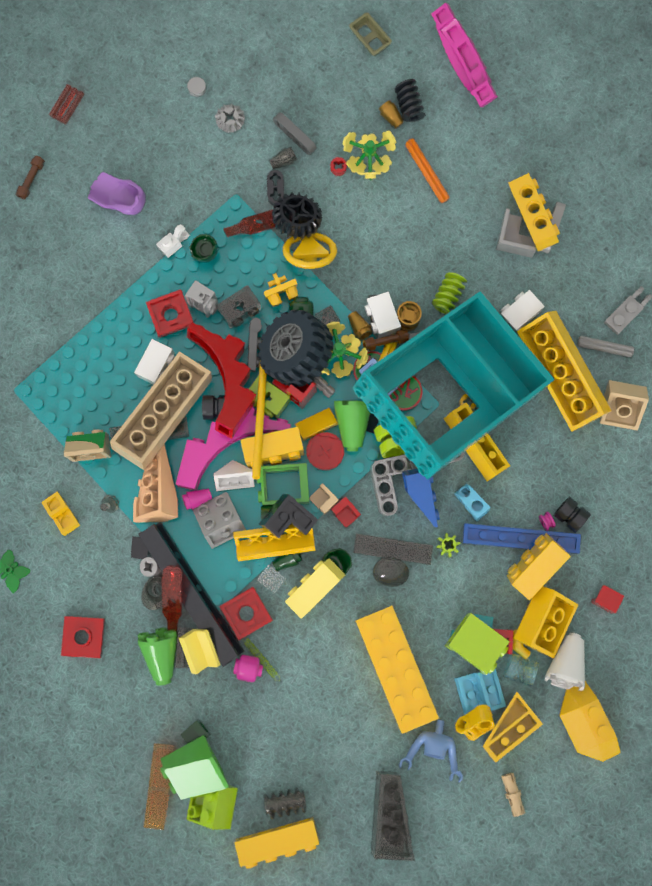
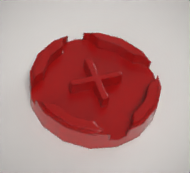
[306,432,344,471]

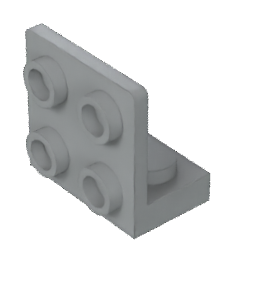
[193,492,246,549]

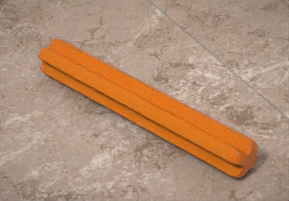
[405,138,449,203]

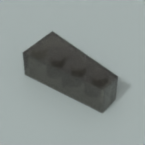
[371,771,415,861]

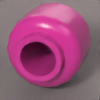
[233,655,263,682]

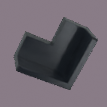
[259,494,318,538]

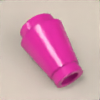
[182,488,212,510]

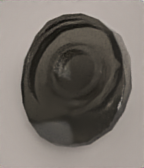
[373,557,409,587]
[141,574,173,610]

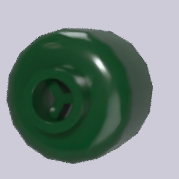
[289,297,314,316]

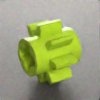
[436,533,461,558]

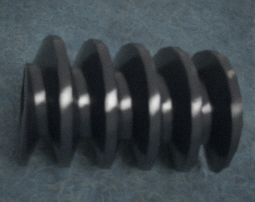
[395,79,426,122]

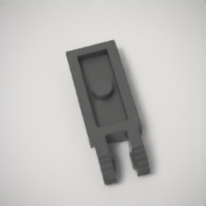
[247,318,262,372]

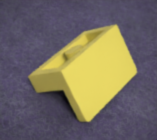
[179,629,220,674]

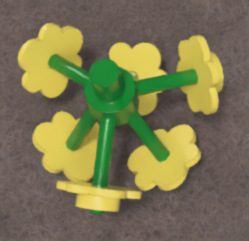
[343,131,396,180]
[322,322,368,378]

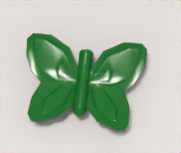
[0,550,30,593]

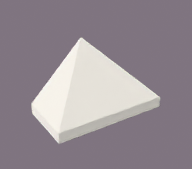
[214,460,255,491]

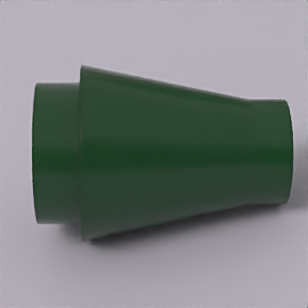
[272,553,303,572]

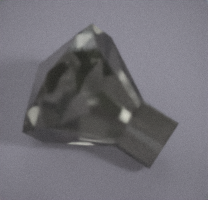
[100,494,119,513]

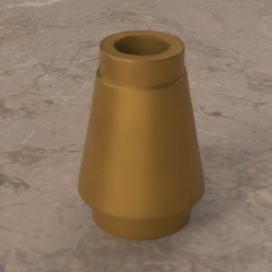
[379,100,404,129]
[348,311,372,340]

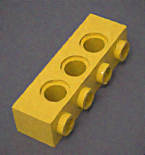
[508,173,560,252]

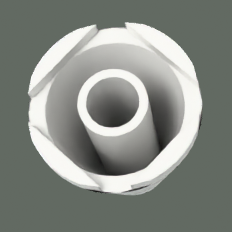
[545,633,585,691]

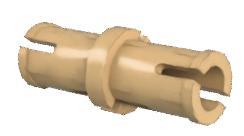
[501,773,526,817]

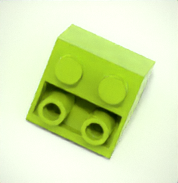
[186,785,238,830]

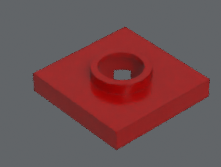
[146,289,194,338]
[219,587,273,640]
[61,616,105,658]

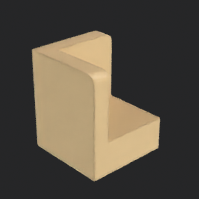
[309,483,339,515]

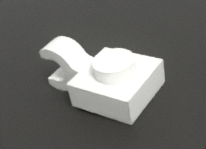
[156,224,190,258]

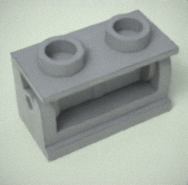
[185,280,219,318]

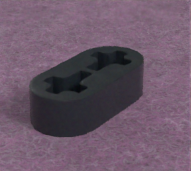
[267,170,284,206]

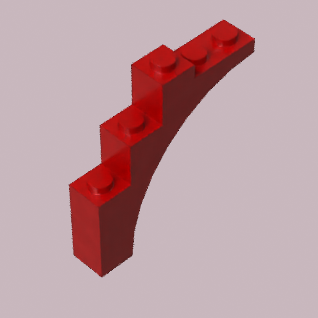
[187,322,256,439]

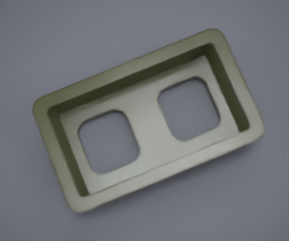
[349,12,392,56]

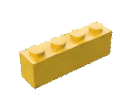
[444,403,510,482]
[234,817,319,868]

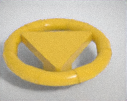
[282,232,337,269]

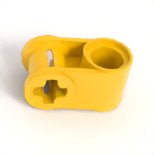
[455,705,495,741]

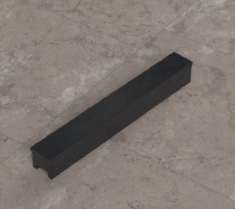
[138,522,244,667]

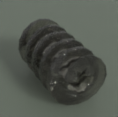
[263,787,307,819]

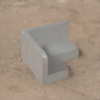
[496,208,536,258]

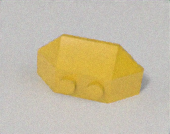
[559,681,621,762]

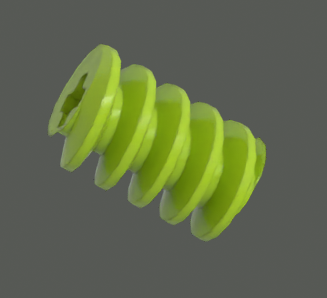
[432,272,468,315]

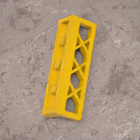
[233,524,316,561]

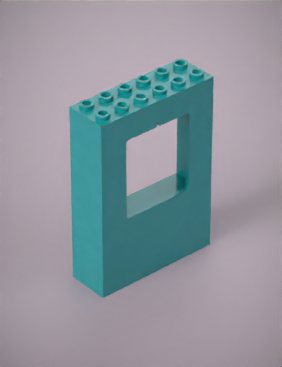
[352,291,555,480]

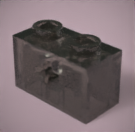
[216,285,261,329]

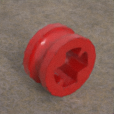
[330,157,347,176]

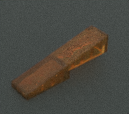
[144,743,175,830]

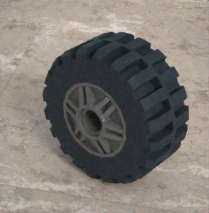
[258,310,333,387]

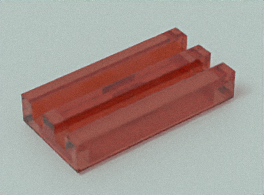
[49,84,84,125]

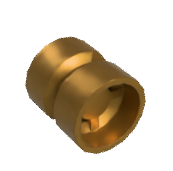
[397,301,422,331]

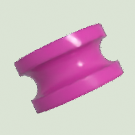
[538,511,556,531]

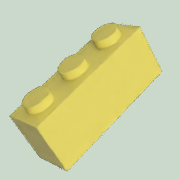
[285,558,345,619]

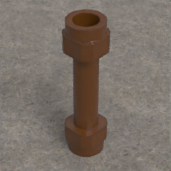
[15,155,45,200]
[363,330,409,351]

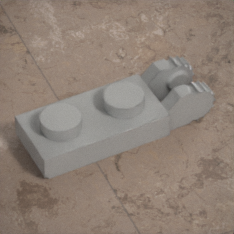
[604,286,652,335]

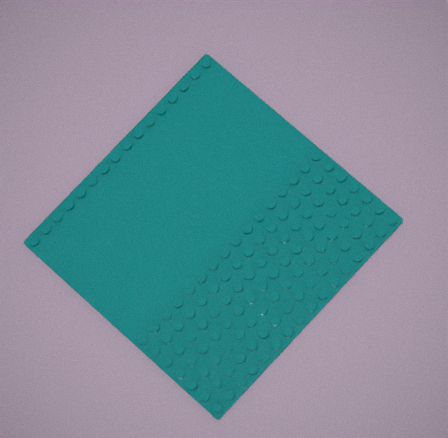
[14,195,439,611]

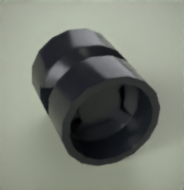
[202,395,225,420]
[553,496,591,533]

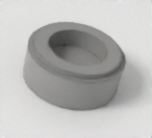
[187,77,206,97]

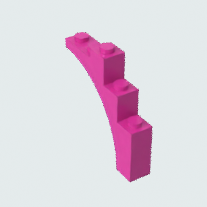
[176,408,291,491]

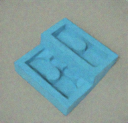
[454,669,506,715]

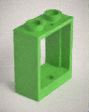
[257,463,310,506]

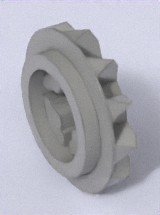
[215,103,245,132]

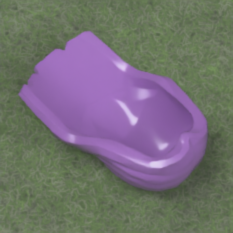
[88,172,146,215]

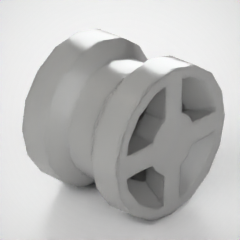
[140,557,162,577]

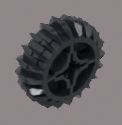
[272,192,322,240]

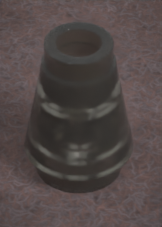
[269,146,297,170]

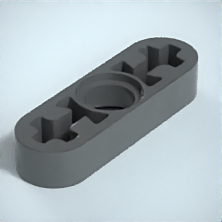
[273,112,317,155]

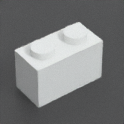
[500,290,545,333]
[364,292,401,338]
[134,339,175,385]

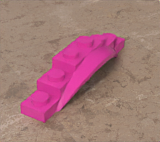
[431,3,498,108]

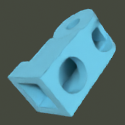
[454,483,491,522]

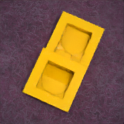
[41,491,80,536]

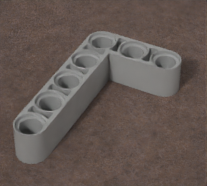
[370,452,464,516]

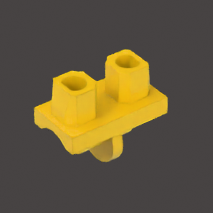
[264,273,298,307]

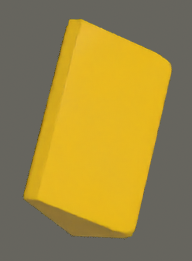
[295,408,338,441]

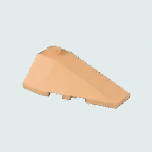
[133,445,178,523]

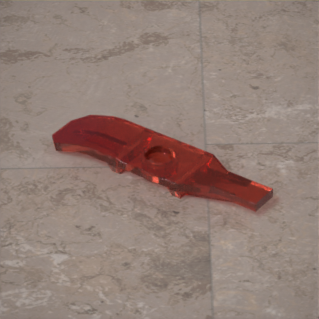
[223,209,275,237]
[162,565,183,635]

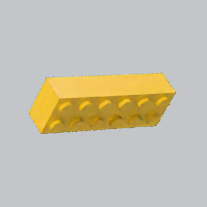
[517,311,612,432]
[355,606,439,734]

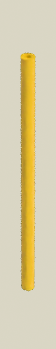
[252,340,267,479]

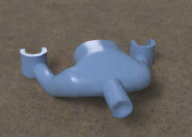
[399,720,463,783]

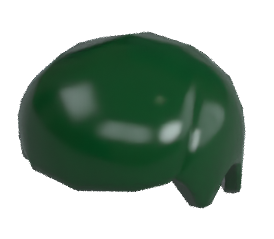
[189,234,218,263]
[322,548,352,576]

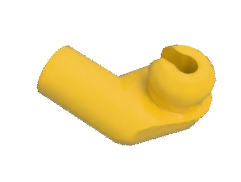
[513,629,531,659]

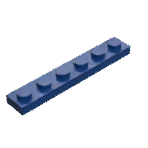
[462,523,581,554]

